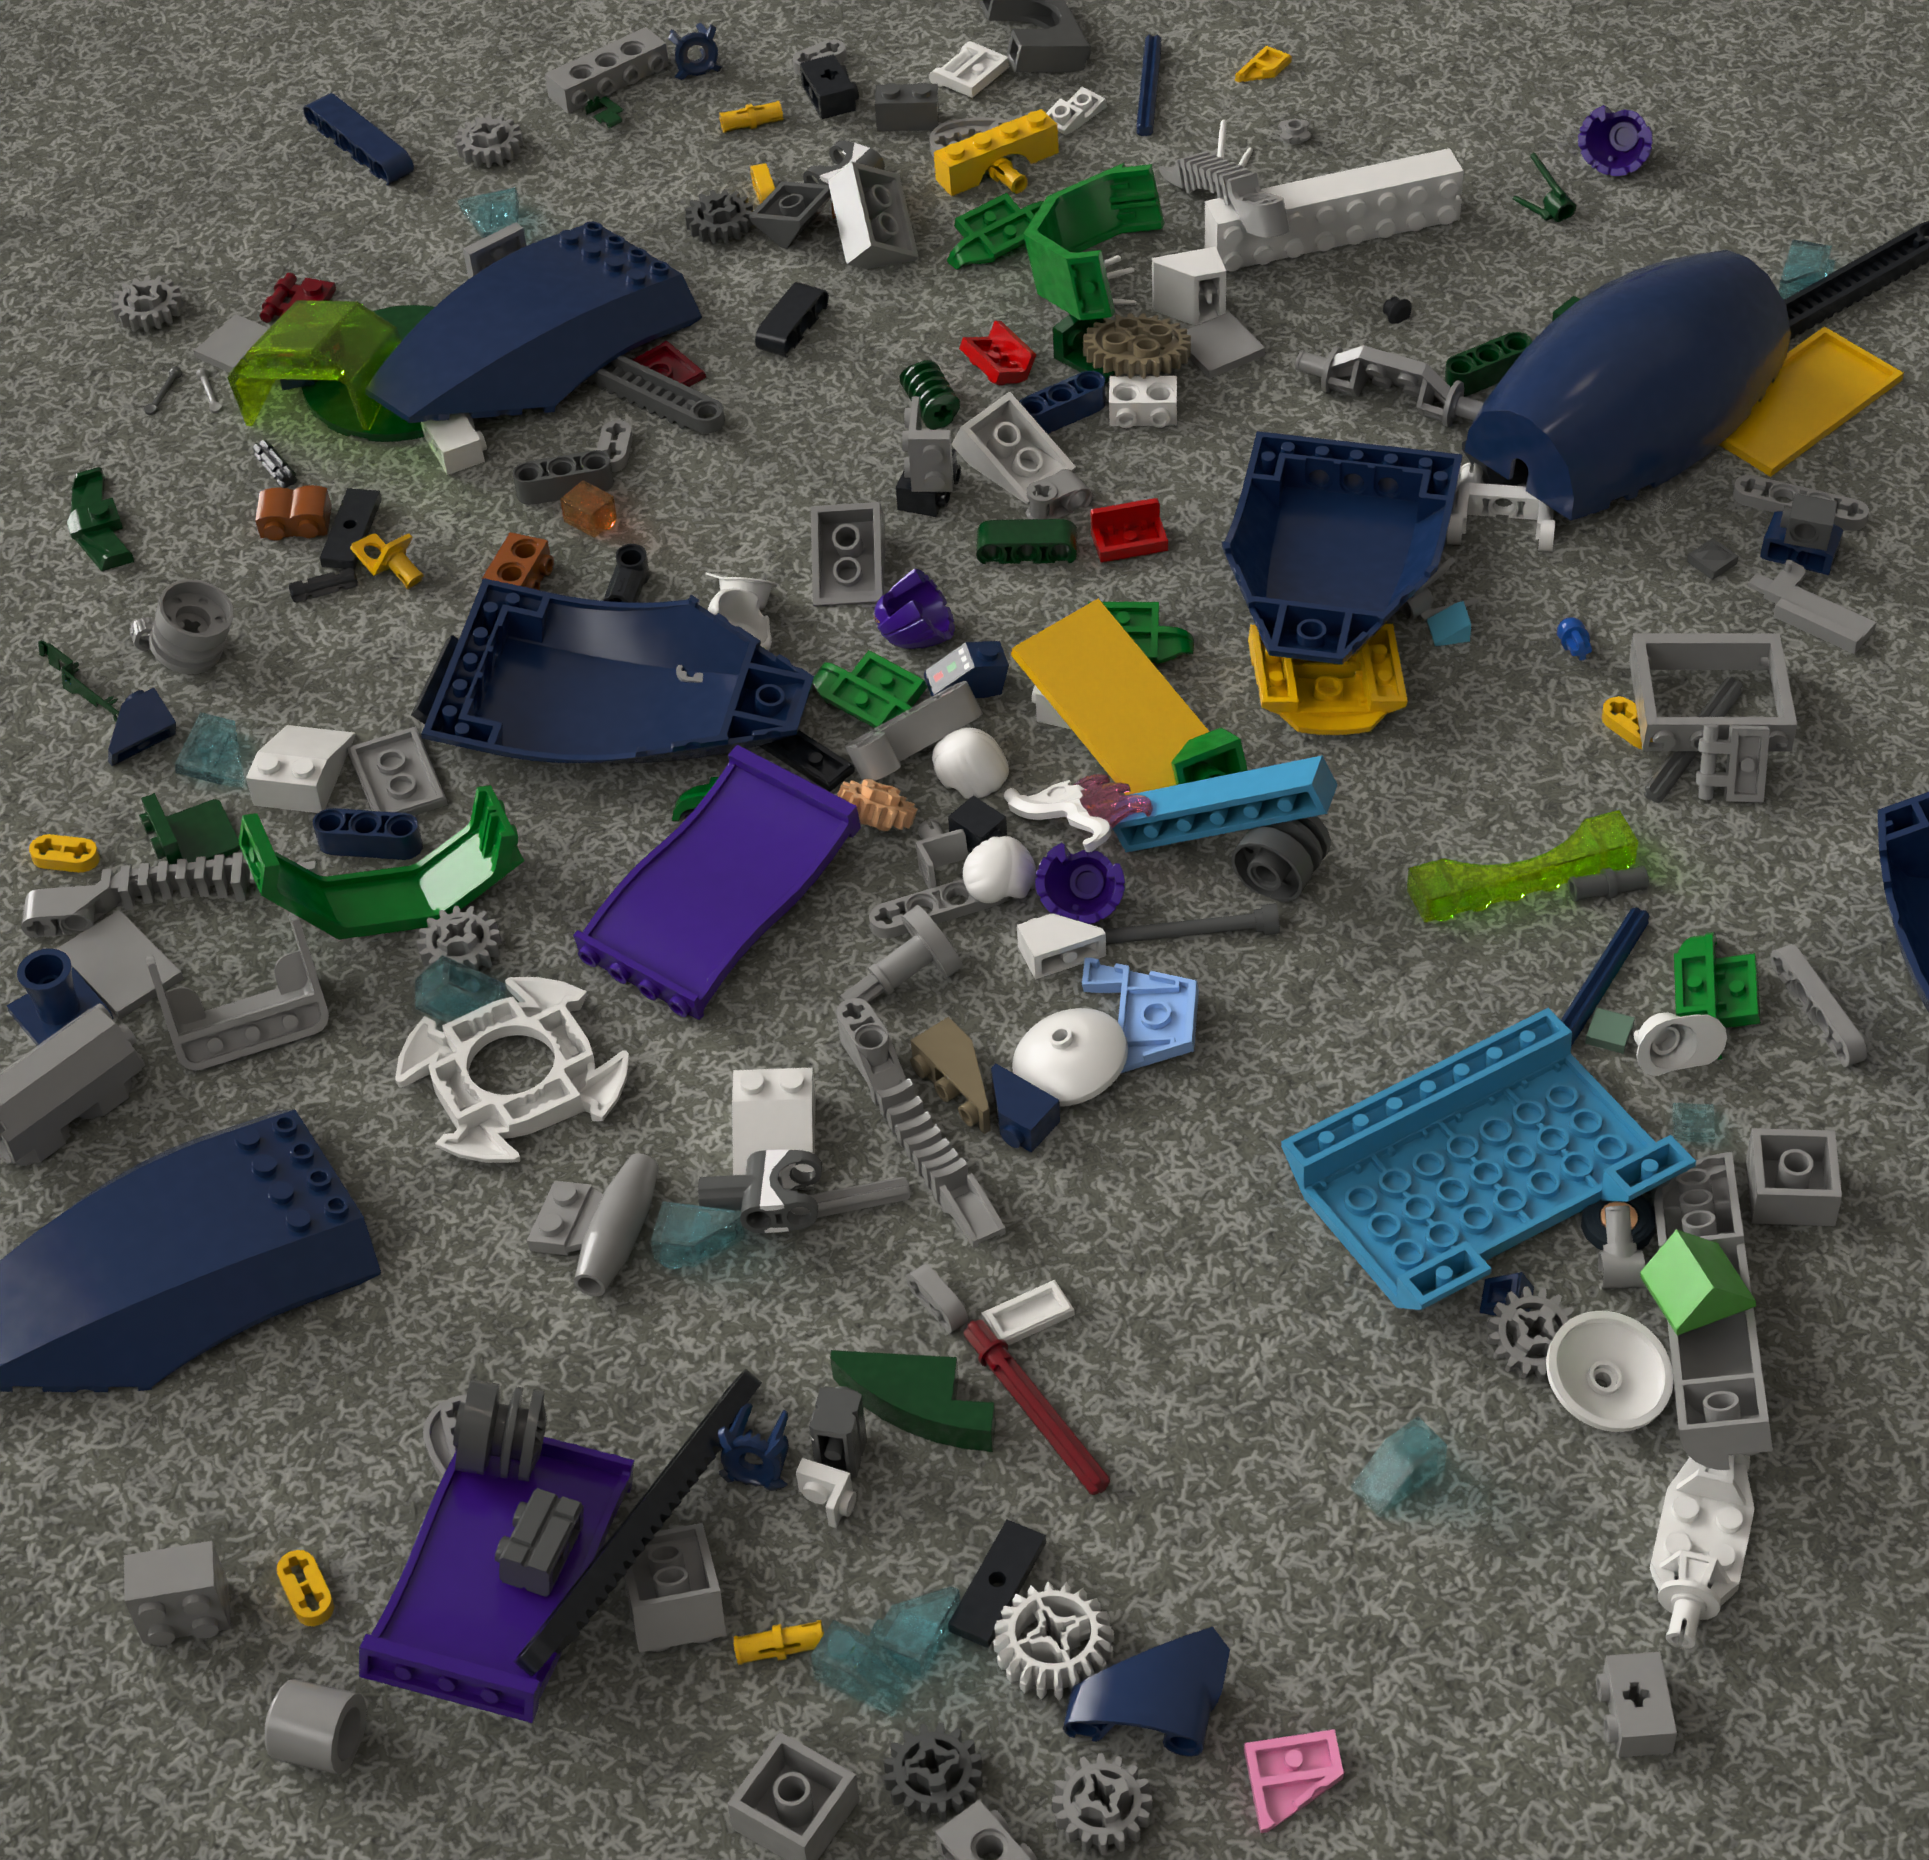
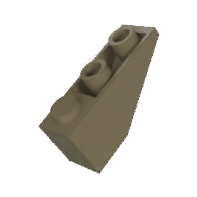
[910,1017,991,1134]

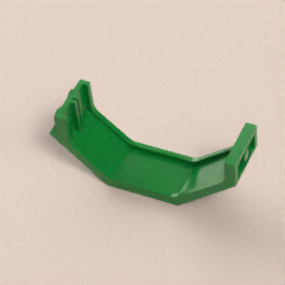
[1023,163,1165,320]
[239,785,524,940]

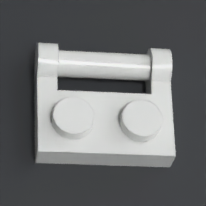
[929,41,1009,98]

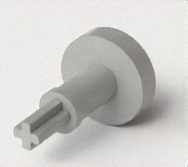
[840,905,963,1003]

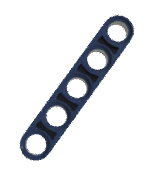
[303,93,414,185]

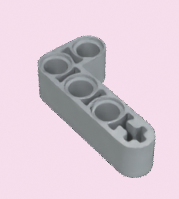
[845,681,983,781]

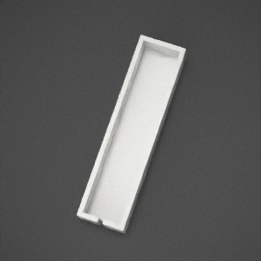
[1205,148,1463,272]

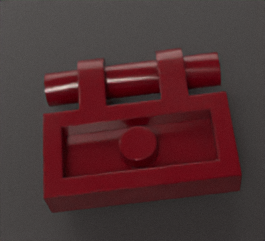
[259,273,336,330]

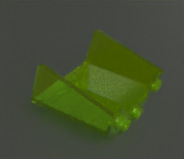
[227,300,401,430]

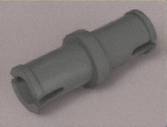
[1568,865,1649,902]

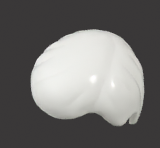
[708,588,772,651]
[932,728,1009,799]
[963,836,1037,903]

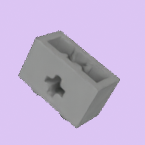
[1596,1652,1677,1757]

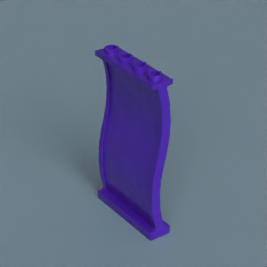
[573,745,861,1020]
[359,1437,634,1723]

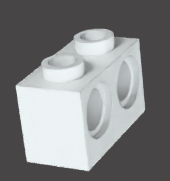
[1109,376,1177,428]

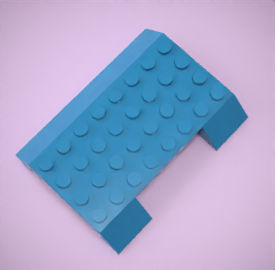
[1281,1008,1696,1310]

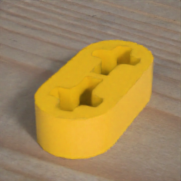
[750,163,775,204]
[1601,696,1653,749]
[29,834,100,873]
[276,1550,334,1626]

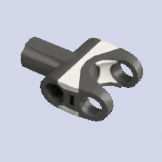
[803,140,902,200]
[698,1149,822,1233]

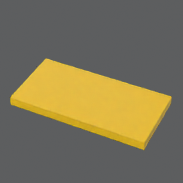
[1720,326,1904,477]
[1011,598,1210,795]

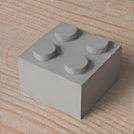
[1746,1128,1842,1226]
[124,1541,231,1646]
[727,1731,860,1860]

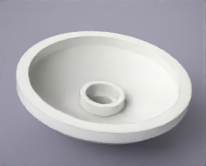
[1012,1008,1128,1107]
[1546,1311,1673,1432]

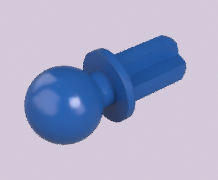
[1557,617,1592,660]

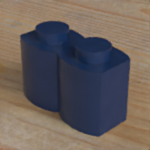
[1760,511,1844,575]

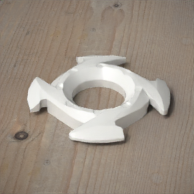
[395,977,629,1163]

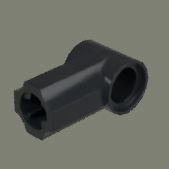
[603,544,650,603]

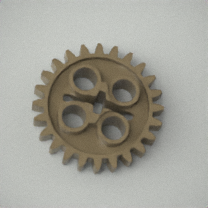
[1083,313,1191,379]

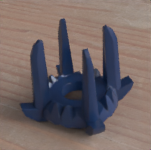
[668,23,723,80]
[718,1403,789,1491]

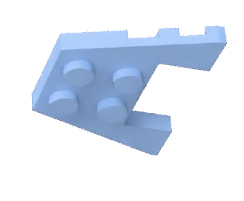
[1082,958,1199,1073]

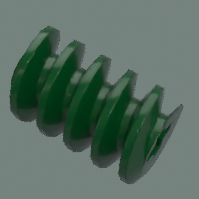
[899,360,960,430]

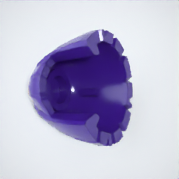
[1578,105,1653,176]
[874,569,955,649]
[1035,843,1126,925]

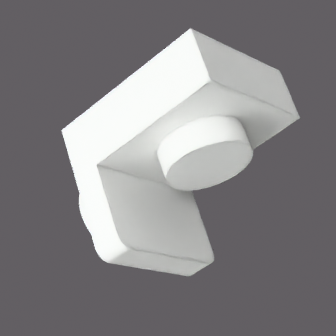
[796,1458,856,1528]

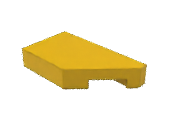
[1235,46,1292,82]

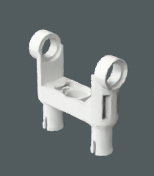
[1447,463,1555,552]

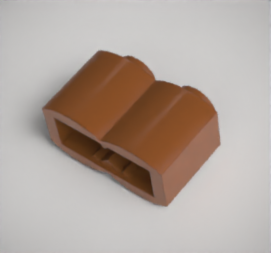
[255,485,332,541]

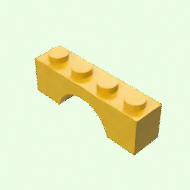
[934,109,1059,196]

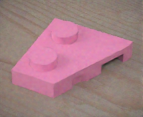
[1244,1729,1344,1833]

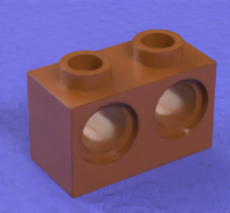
[482,532,554,590]

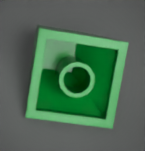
[1171,727,1248,785]

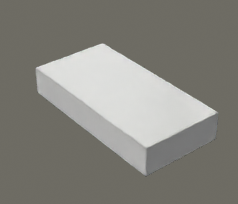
[981,1280,1075,1346]

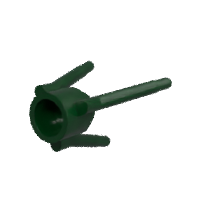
[1512,153,1576,223]

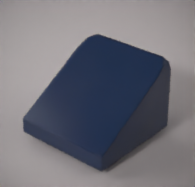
[1479,1272,1534,1316]

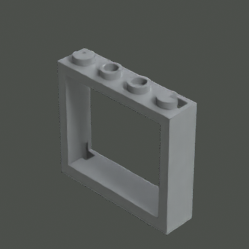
[1629,633,1797,752]

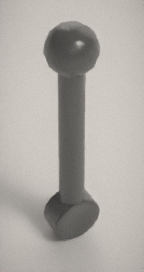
[144,366,182,415]

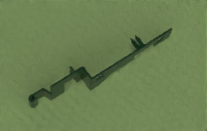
[585,95,624,129]
[38,640,119,722]

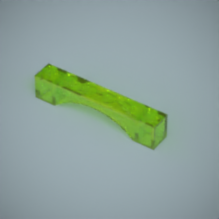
[1407,810,1639,923]

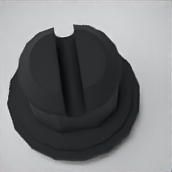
[1383,296,1412,324]

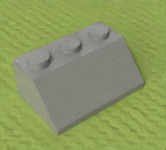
[828,162,919,269]

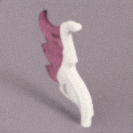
[1004,774,1153,852]

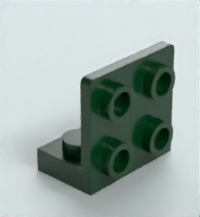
[1053,314,1115,384]

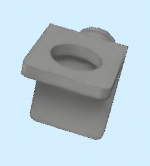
[915,819,968,889]

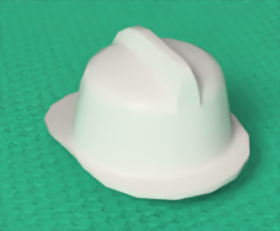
[706,573,778,610]
[1634,1012,1727,1076]

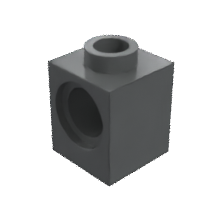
[1780,494,1837,551]

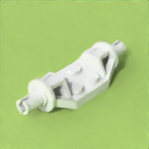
[1650,1454,1755,1649]

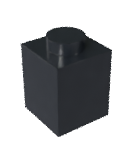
[948,795,1007,853]

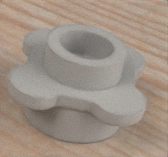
[1278,119,1311,145]

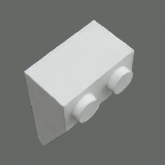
[951,391,1076,504]
[246,725,356,813]
[732,1068,816,1190]

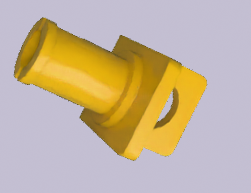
[350,533,424,589]

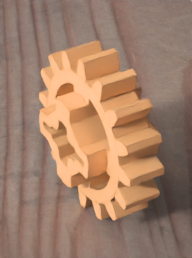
[837,779,917,831]

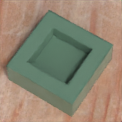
[1585,1008,1635,1054]

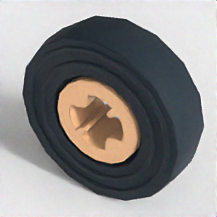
[1581,1195,1656,1251]

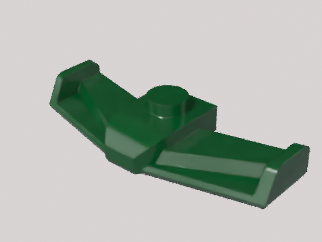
[67,467,135,571]

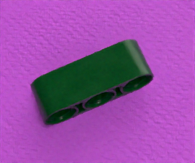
[1445,332,1532,397]
[976,519,1077,564]

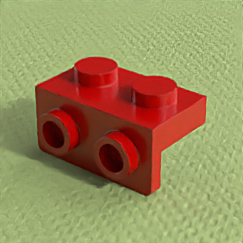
[959,321,1036,386]
[1091,498,1168,563]

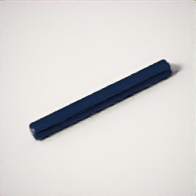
[1136,35,1162,136]
[1561,907,1650,1047]

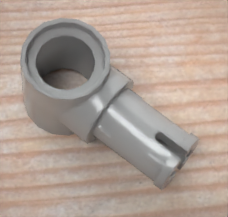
[1598,1206,1645,1289]

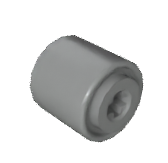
[265,1679,367,1775]

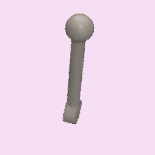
[196,368,223,413]

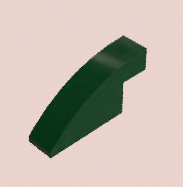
[830,1350,996,1452]

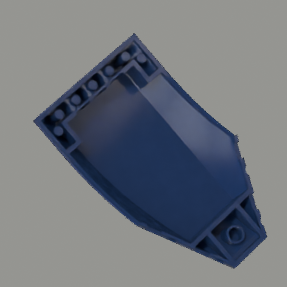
[365,221,702,423]
[1222,431,1463,665]
[421,578,814,764]
[0,1109,381,1392]

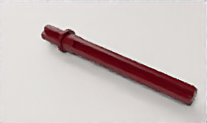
[964,1319,1110,1496]

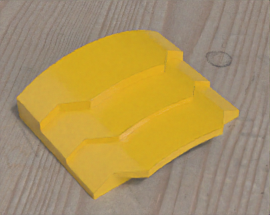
[1248,624,1408,735]

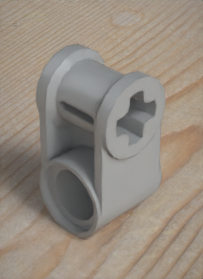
[1026,469,1093,519]

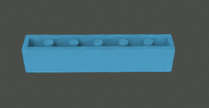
[1110,755,1338,853]

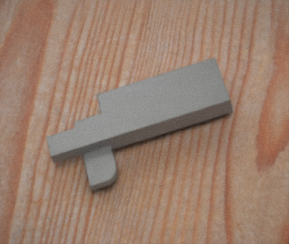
[1747,560,1876,654]

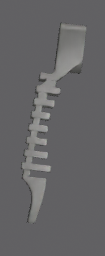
[1159,151,1289,238]
[21,852,319,938]
[836,998,1006,1248]

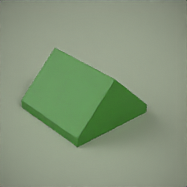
[1640,1229,1756,1336]

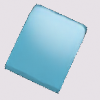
[1427,601,1471,646]

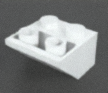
[1152,246,1226,325]

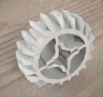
[993,1581,1114,1701]

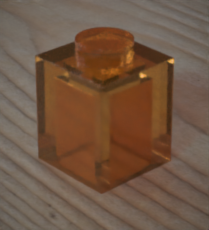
[560,480,617,538]

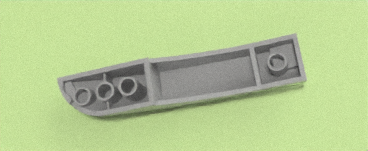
[1654,1152,1773,1470]

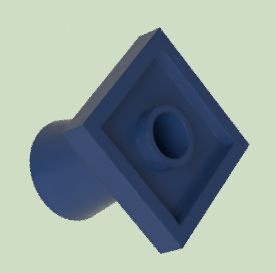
[7,949,114,1046]

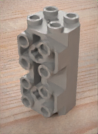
[0,1003,145,1166]

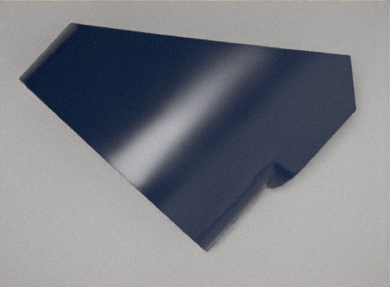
[1063,1627,1230,1756]

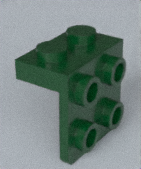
[139,793,241,865]

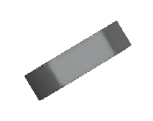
[792,39,846,75]
[597,420,633,472]
[906,1264,968,1333]

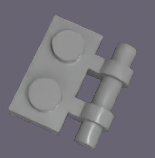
[1696,724,1770,802]

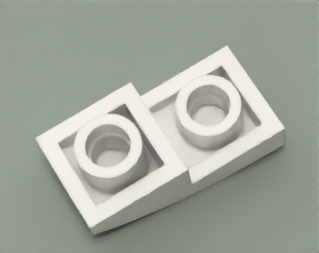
[1046,87,1107,135]

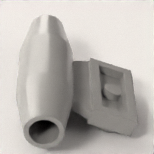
[527,1153,659,1296]

